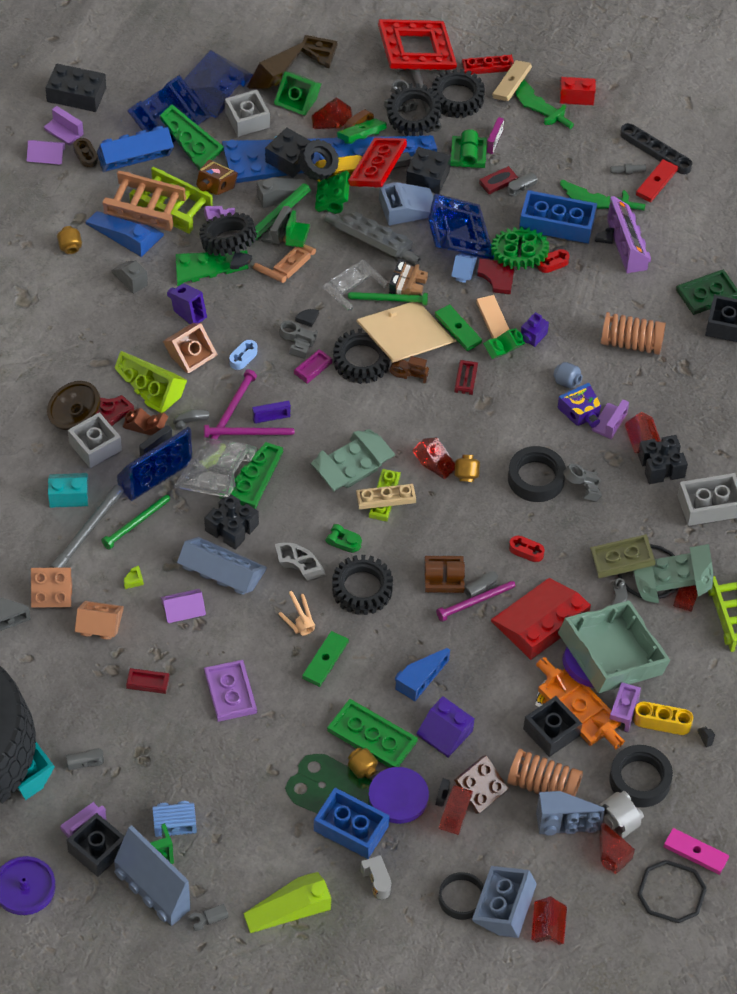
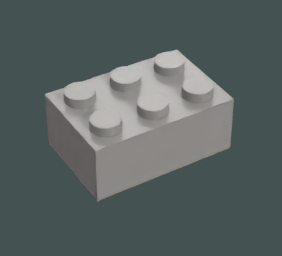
[677,473,737,526]

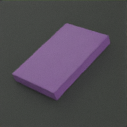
[204,660,257,722]

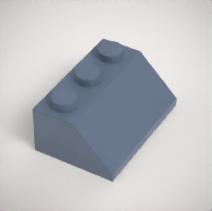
[472,866,537,938]

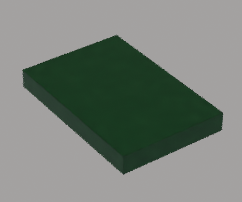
[676,269,737,315]

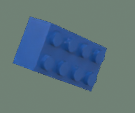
[97,126,174,172]
[519,190,597,244]

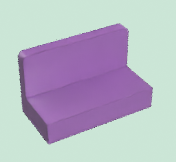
[44,106,83,145]
[27,140,65,164]
[592,399,629,439]
[161,589,206,623]
[610,682,641,732]
[60,802,106,838]

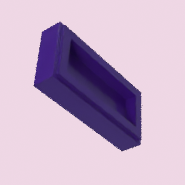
[252,400,291,424]

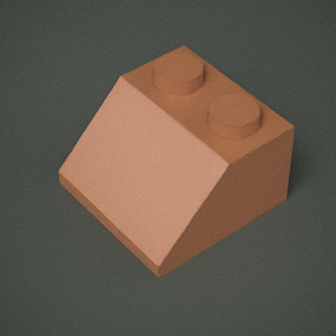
[163,323,218,373]
[75,601,124,639]

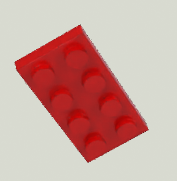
[348,138,407,188]

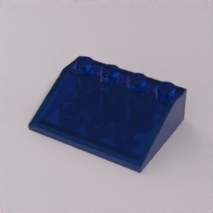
[117,427,193,501]

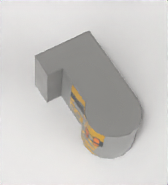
[361,855,392,899]

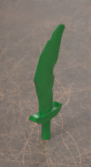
[516,79,574,129]
[560,180,646,211]

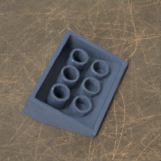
[114,825,190,926]

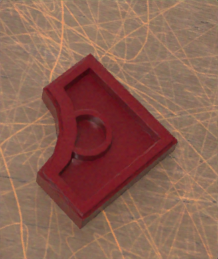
[477,258,515,295]
[95,395,134,426]

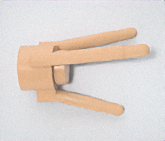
[279,591,315,636]

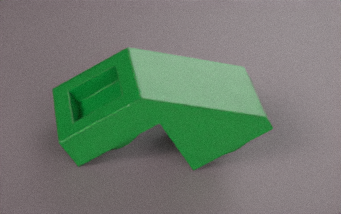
[483,328,525,359]

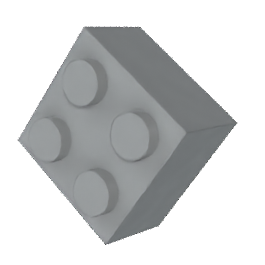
[225,90,270,137]
[68,412,122,468]

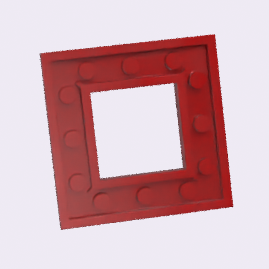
[378,19,457,70]

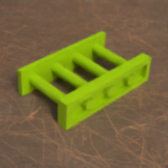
[129,167,213,234]
[708,576,737,652]

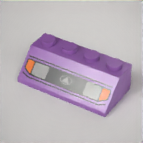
[607,196,651,273]

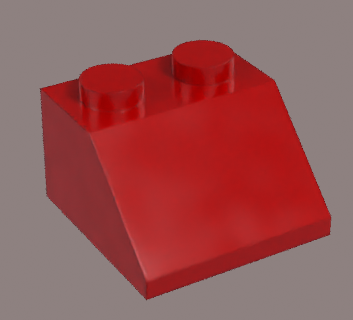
[560,76,596,106]

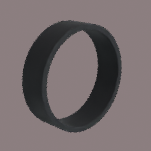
[439,872,484,920]

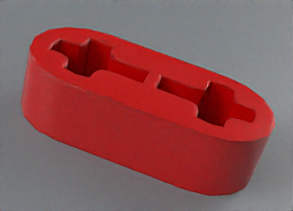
[537,249,570,273]
[509,535,545,562]

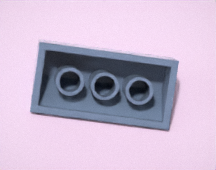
[177,537,267,594]

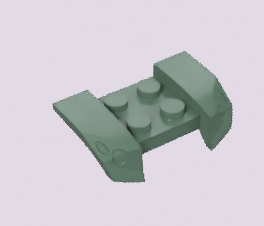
[310,429,395,492]
[634,544,713,603]

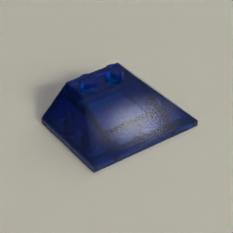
[173,50,253,118]
[127,75,211,142]
[428,193,494,260]

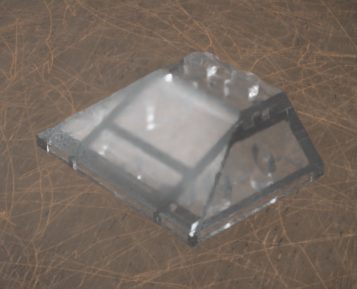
[175,438,257,497]

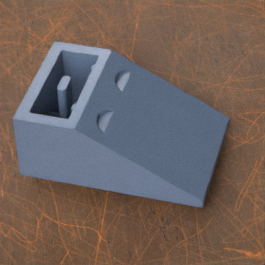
[379,182,440,226]
[536,791,605,835]

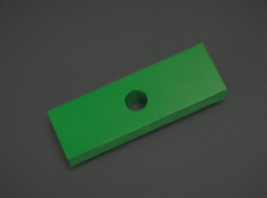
[337,118,387,144]
[435,304,482,351]
[302,631,349,687]

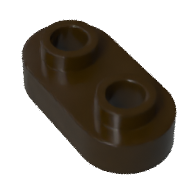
[73,138,98,167]

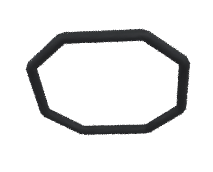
[638,860,707,923]

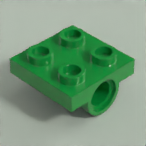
[450,129,487,168]
[315,171,351,214]

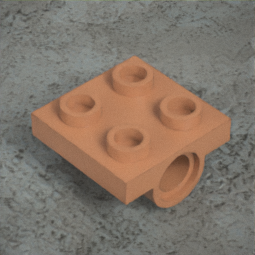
[31,567,72,608]

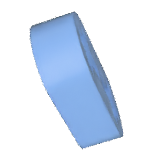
[229,340,258,370]

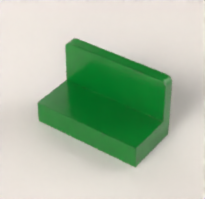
[286,210,310,247]
[150,823,174,864]

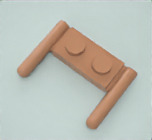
[253,236,316,283]

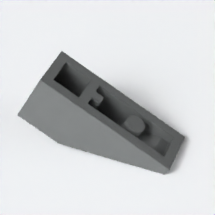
[257,177,312,208]

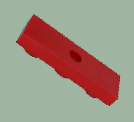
[462,55,514,75]
[636,159,678,203]

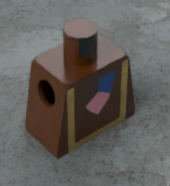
[196,160,238,195]

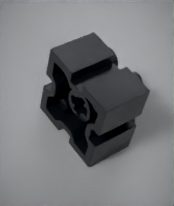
[638,435,688,485]
[204,493,259,550]

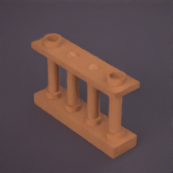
[102,170,186,231]

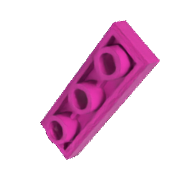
[663,828,730,875]

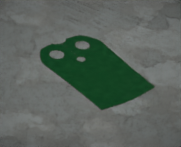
[285,754,372,814]

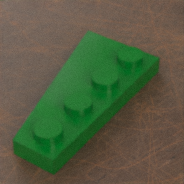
[160,105,224,170]
[176,251,249,286]
[219,442,283,509]

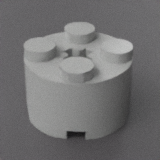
[598,791,644,841]

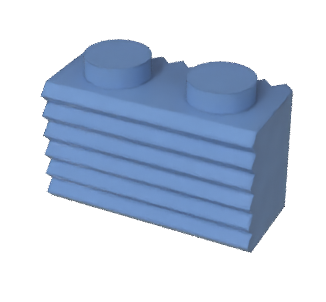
[152,801,197,837]

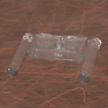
[323,260,389,311]

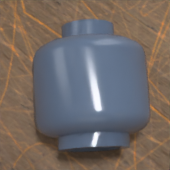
[554,362,582,389]

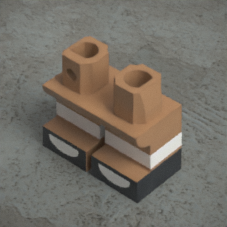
[389,259,428,295]

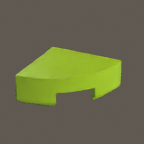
[124,566,144,589]

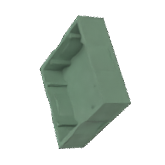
[558,601,670,694]

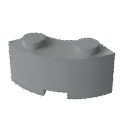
[275,543,326,581]

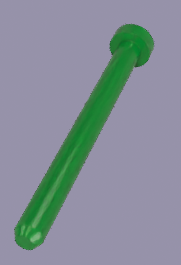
[348,292,428,306]
[101,495,170,550]

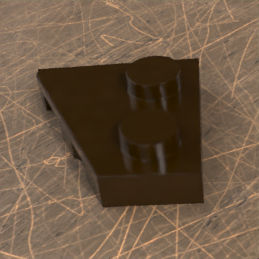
[301,35,338,69]

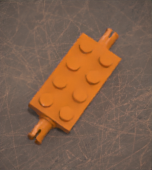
[536,657,625,749]

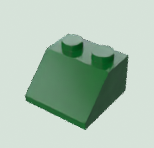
[274,71,322,116]

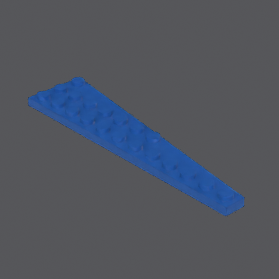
[222,135,437,183]

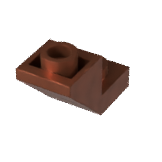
[122,408,168,435]

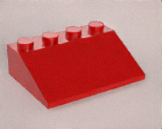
[491,578,591,660]

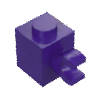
[521,312,549,347]

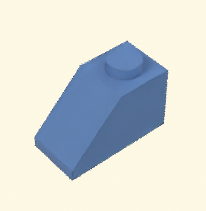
[452,253,478,282]

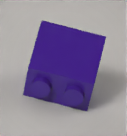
[416,696,475,757]

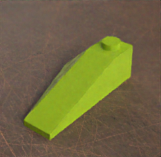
[115,351,187,413]
[244,872,331,933]

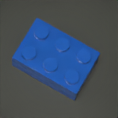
[314,788,389,859]

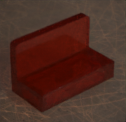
[625,412,661,454]
[531,896,567,945]

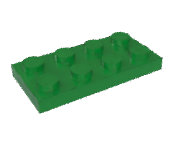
[327,699,418,768]

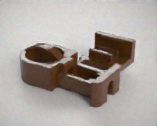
[390,356,429,383]

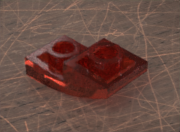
[673,585,698,612]

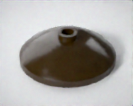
[47,381,100,430]

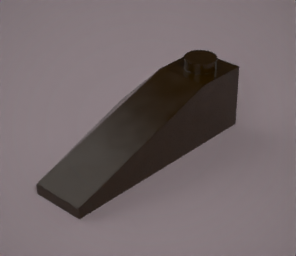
[247,43,304,89]

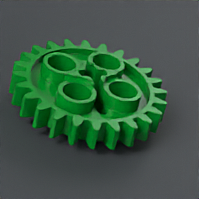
[491,226,549,270]

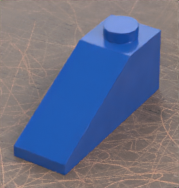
[395,648,450,701]

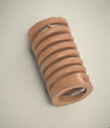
[601,312,666,355]
[507,749,583,797]

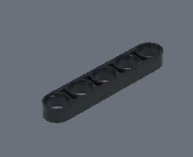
[620,123,692,175]

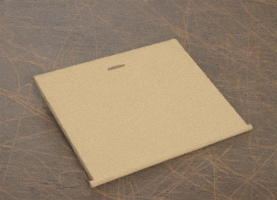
[357,302,456,363]

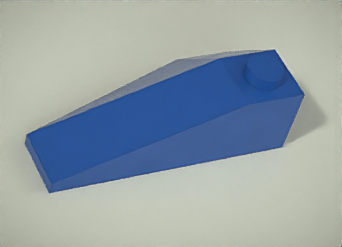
[86,211,164,257]

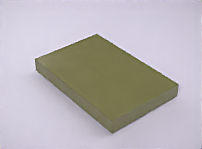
[590,534,656,578]

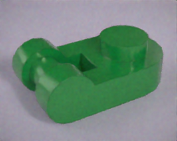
[325,524,362,553]

